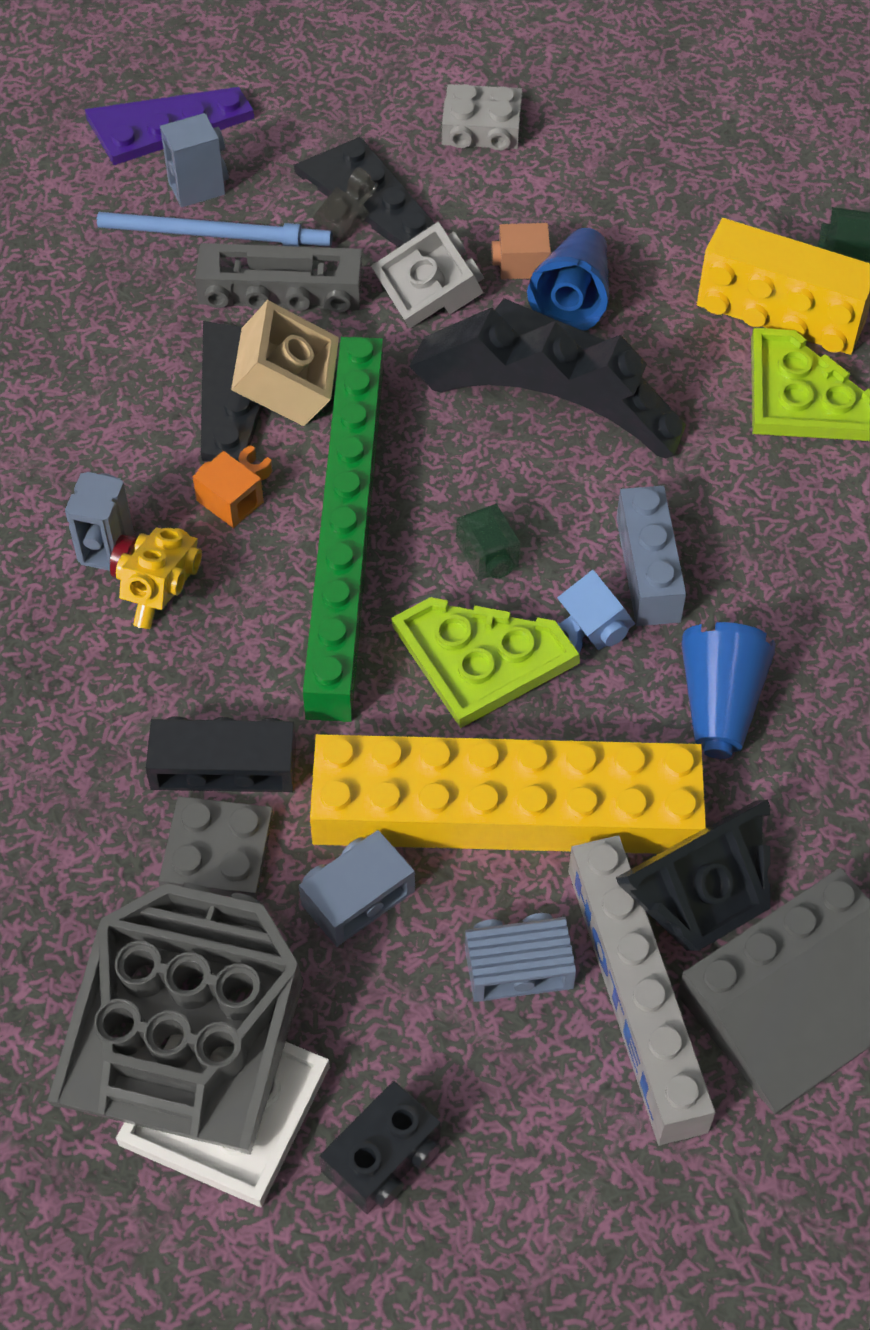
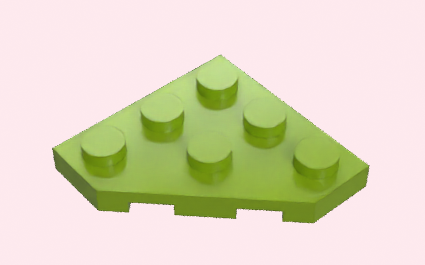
[751,328,870,441]
[391,597,580,729]

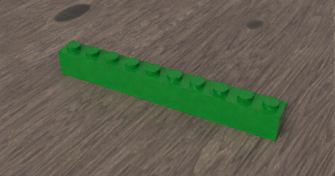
[303,337,384,722]

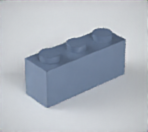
[616,486,686,626]

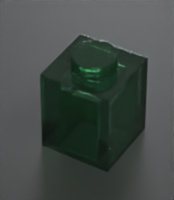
[817,207,870,263]
[456,503,520,581]

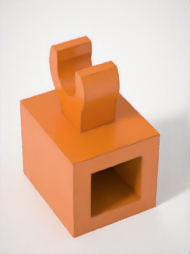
[192,445,272,528]

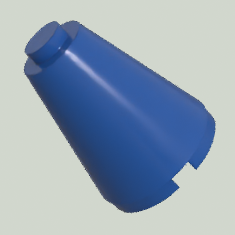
[527,228,609,331]
[681,622,776,759]

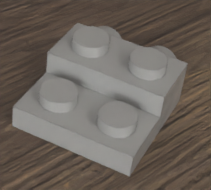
[442,84,522,150]
[371,222,484,328]

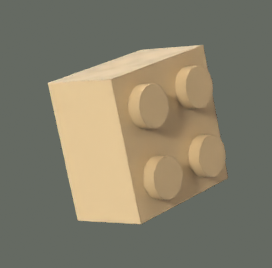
[231,300,339,426]

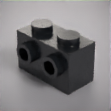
[319,1081,441,1214]

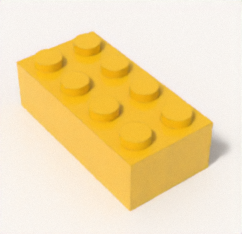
[697,217,870,355]

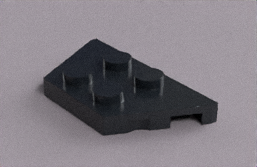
[616,800,771,951]

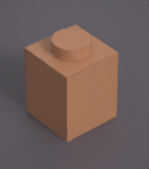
[491,223,550,279]

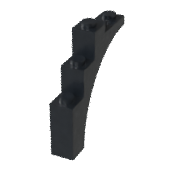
[409,307,686,458]

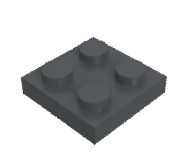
[158,796,273,899]

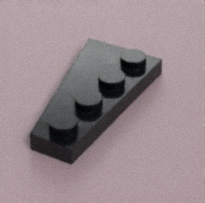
[294,137,435,248]
[201,321,263,462]

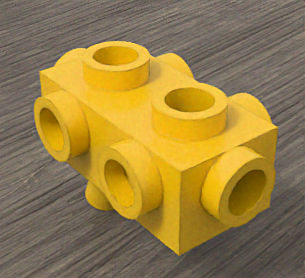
[116,527,202,629]

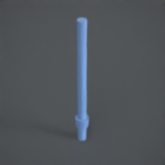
[97,212,333,247]

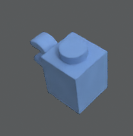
[557,570,635,653]

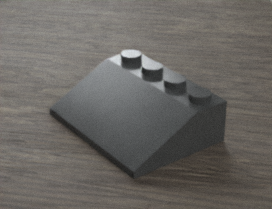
[677,867,870,1115]

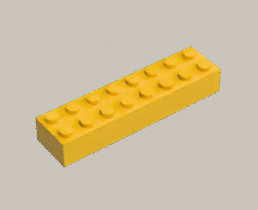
[310,734,706,854]

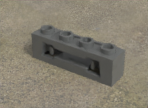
[195,243,363,313]

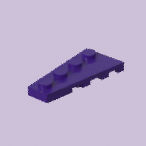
[85,87,254,165]

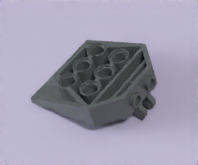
[47,882,304,1155]

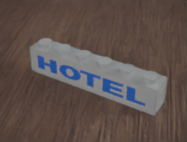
[568,835,715,1146]

